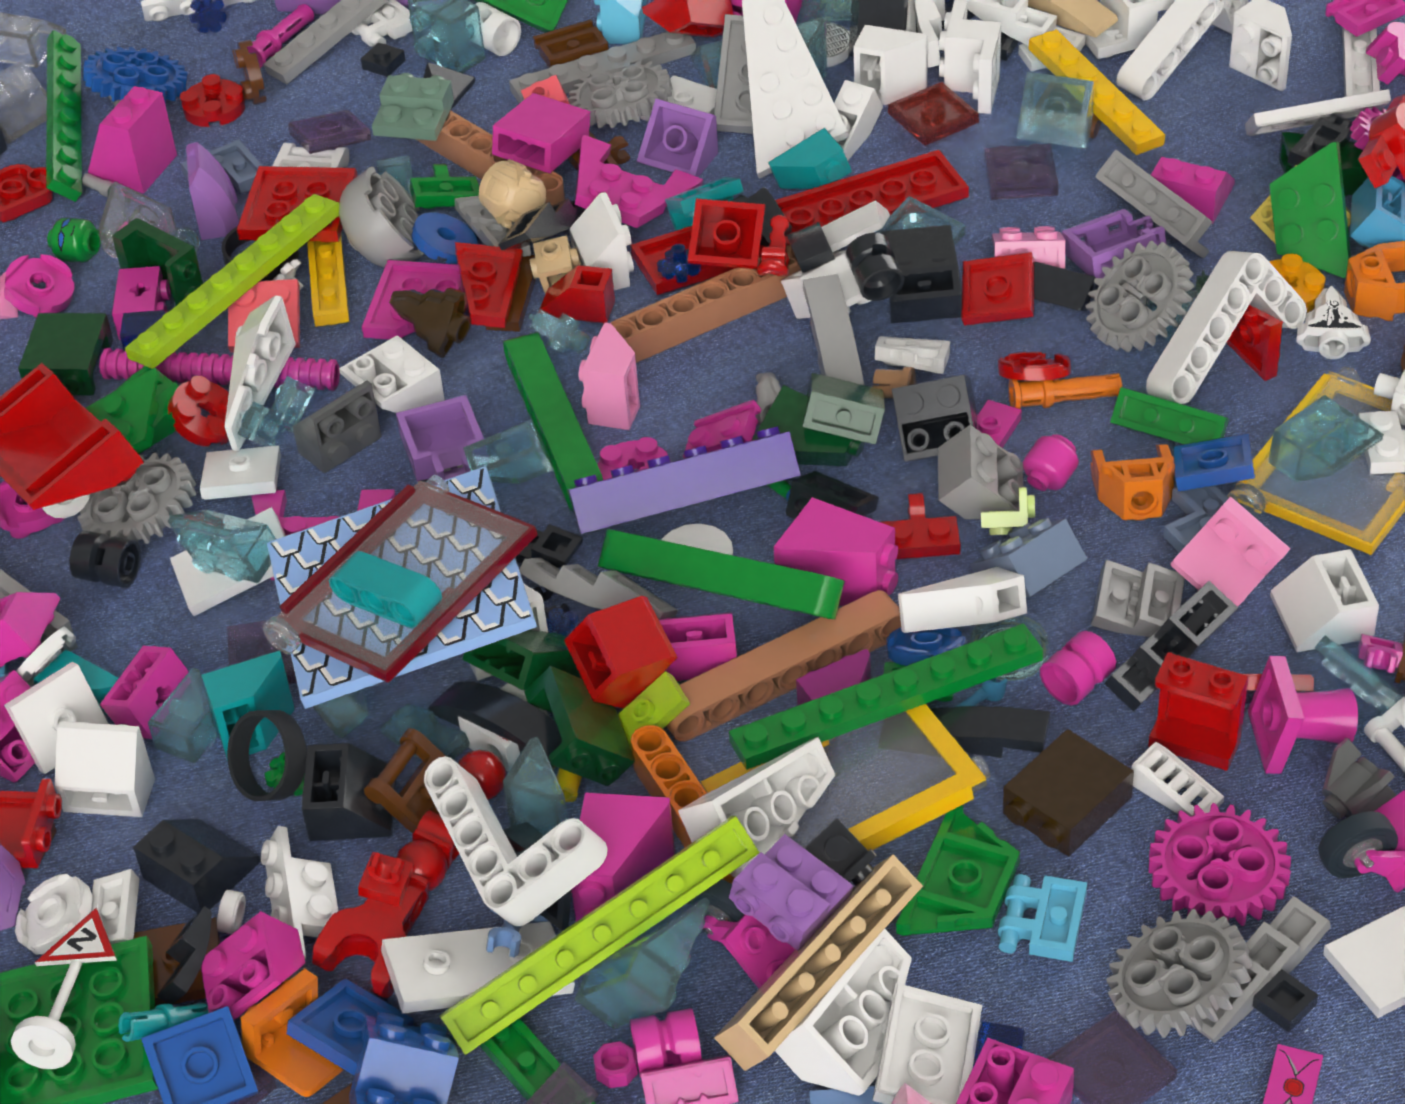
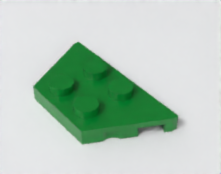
[1270,142,1351,278]
[86,368,164,453]
[896,805,1020,936]

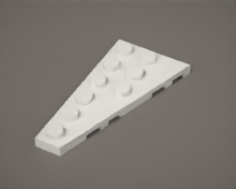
[742,0,849,179]

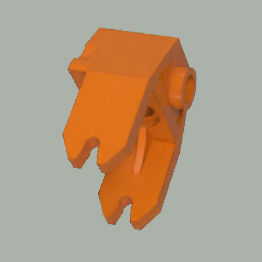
[1344,241,1405,321]
[1090,444,1175,521]

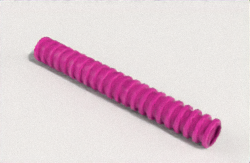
[99,348,340,391]

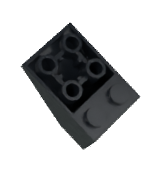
[881,225,962,324]

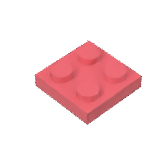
[228,279,300,352]

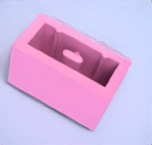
[578,322,640,430]

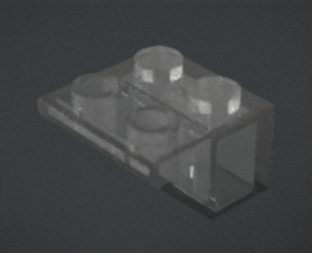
[0,59,47,144]

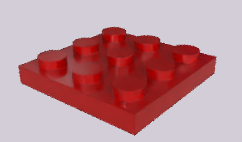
[237,166,357,243]

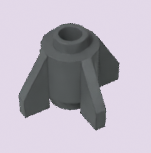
[1322,738,1396,819]

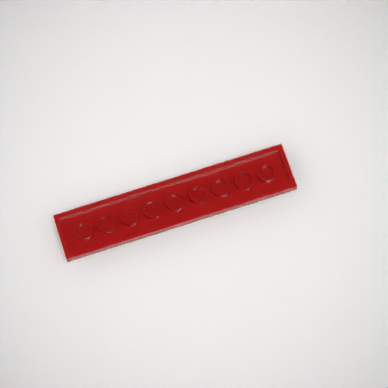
[630,150,969,295]

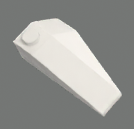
[225,295,296,451]
[678,737,835,878]
[775,929,912,1096]

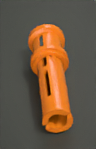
[1008,373,1122,409]

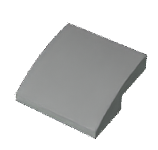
[1091,560,1185,637]

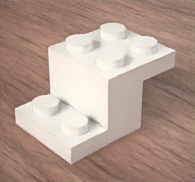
[939,0,1001,114]
[1075,0,1175,59]

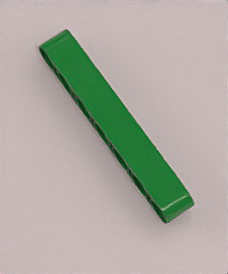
[503,332,603,511]
[597,529,845,620]

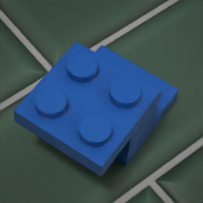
[349,1012,459,1104]

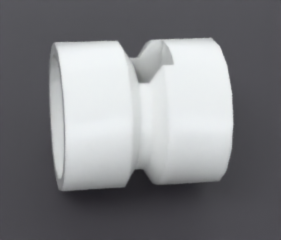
[462,2,521,56]

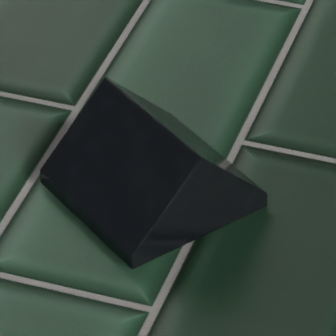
[848,0,908,57]

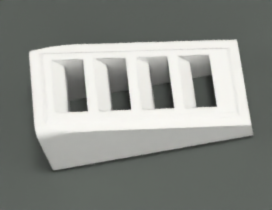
[1132,742,1224,817]

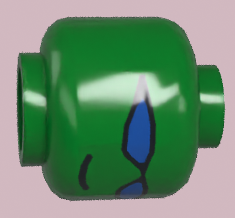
[47,218,101,263]

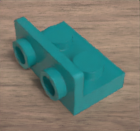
[665,177,744,230]

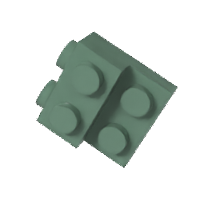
[372,73,454,141]

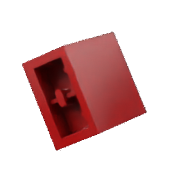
[642,0,734,38]
[564,596,678,708]

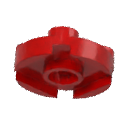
[180,74,245,127]
[168,375,229,447]

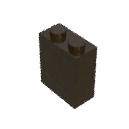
[1003,728,1134,857]

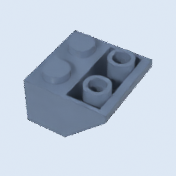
[970,517,1087,598]

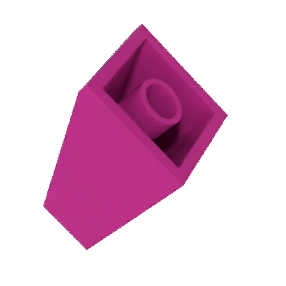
[88,86,177,193]
[774,497,898,606]
[571,793,675,922]

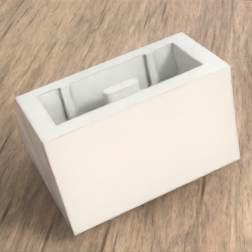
[1229,0,1292,91]
[854,25,927,105]
[569,192,634,290]
[781,250,871,319]
[339,335,445,413]
[1270,549,1379,652]
[55,721,155,817]

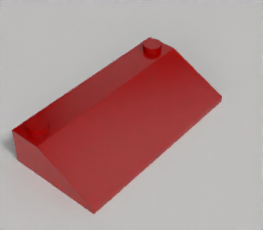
[0,363,144,510]

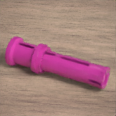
[247,4,314,68]

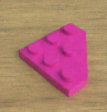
[362,260,467,340]

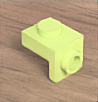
[981,487,1035,535]

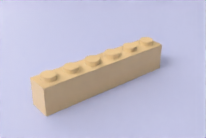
[714,854,923,1071]

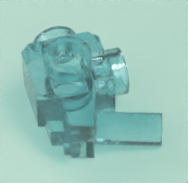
[528,309,590,354]

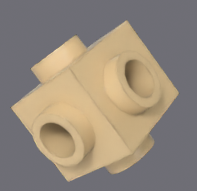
[530,235,582,294]

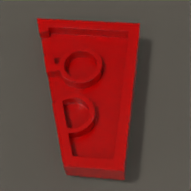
[455,242,523,328]
[1226,305,1283,381]

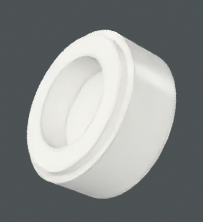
[217,890,246,934]

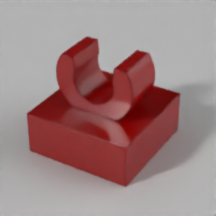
[358,852,413,907]

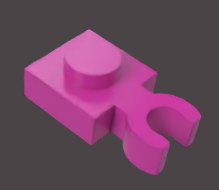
[1358,634,1403,673]

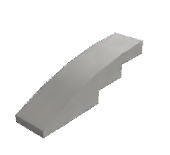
[803,274,864,385]
[519,558,678,619]
[1190,896,1331,1043]

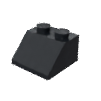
[133,819,261,913]

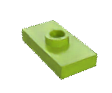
[618,671,690,751]

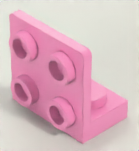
[992,226,1065,269]
[1170,497,1291,607]

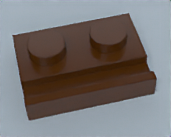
[533,19,609,68]

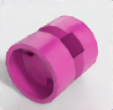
[1040,631,1116,706]
[630,1008,702,1078]

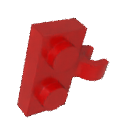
[880,493,961,559]

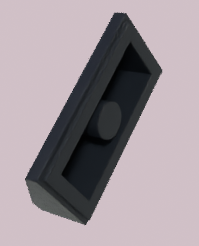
[1034,261,1096,311]

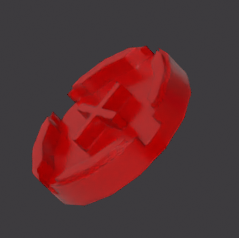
[998,351,1071,381]

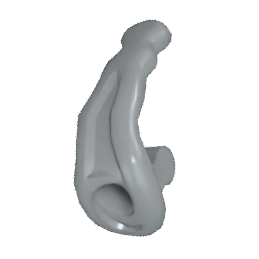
[755,372,781,426]

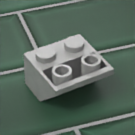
[938,425,1024,519]

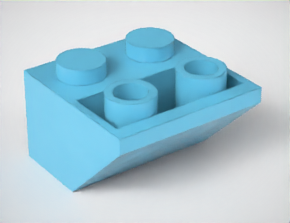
[594,0,647,44]

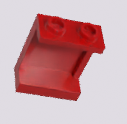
[1148,652,1249,771]
[0,778,62,868]

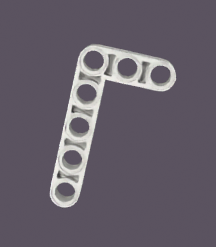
[1116,0,1249,100]
[1146,251,1307,404]
[424,756,608,926]

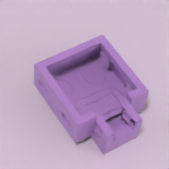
[1062,209,1167,279]
[396,395,488,483]

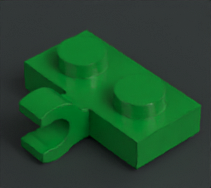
[409,164,479,209]

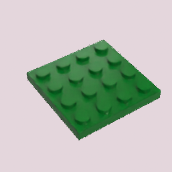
[0,935,158,1104]

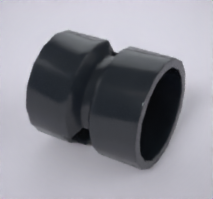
[845,233,905,301]
[69,531,141,588]

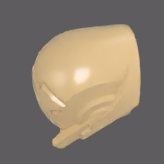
[479,159,546,229]

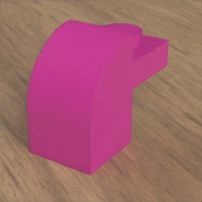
[1366,22,1405,85]

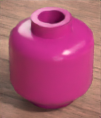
[1023,434,1079,491]

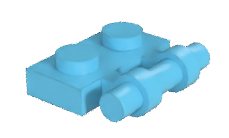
[998,874,1087,962]

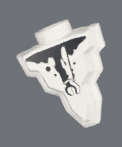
[1296,286,1371,359]

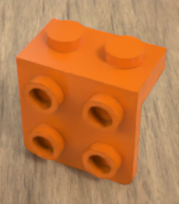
[241,969,344,1097]

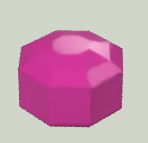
[593,1041,638,1089]

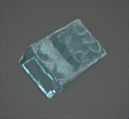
[574,897,710,1029]

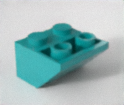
[201,650,295,761]

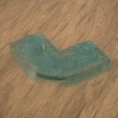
[237,376,315,447]

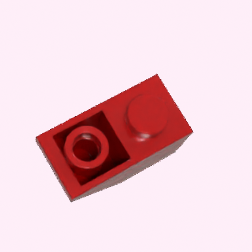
[539,265,615,323]

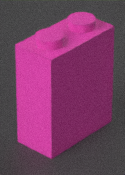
[492,93,590,174]

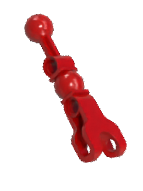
[312,749,507,998]

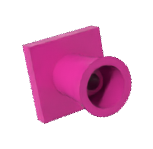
[1248,656,1358,774]

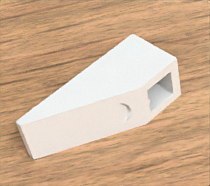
[834,80,883,160]
[898,567,1027,633]

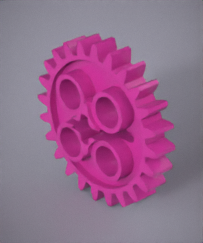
[1148,803,1291,926]

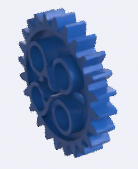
[83,47,187,104]

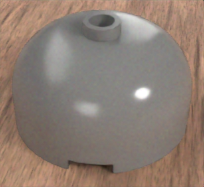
[339,167,425,268]

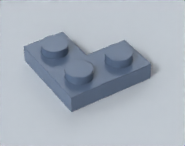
[180,139,263,194]
[1163,485,1229,553]

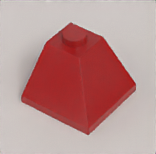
[687,199,765,269]

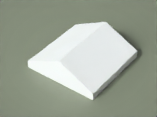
[822,200,890,253]

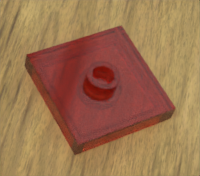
[888,82,979,146]

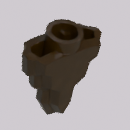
[389,288,471,358]

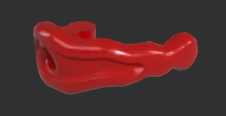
[757,215,790,277]

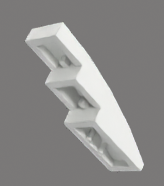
[915,0,946,68]
[967,0,1086,52]

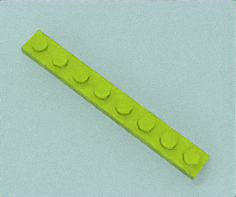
[125,194,339,369]
[439,816,760,1055]

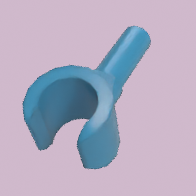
[956,677,1008,707]

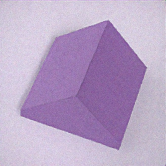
[636,99,718,177]

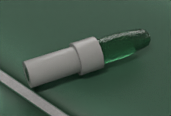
[82,173,132,203]

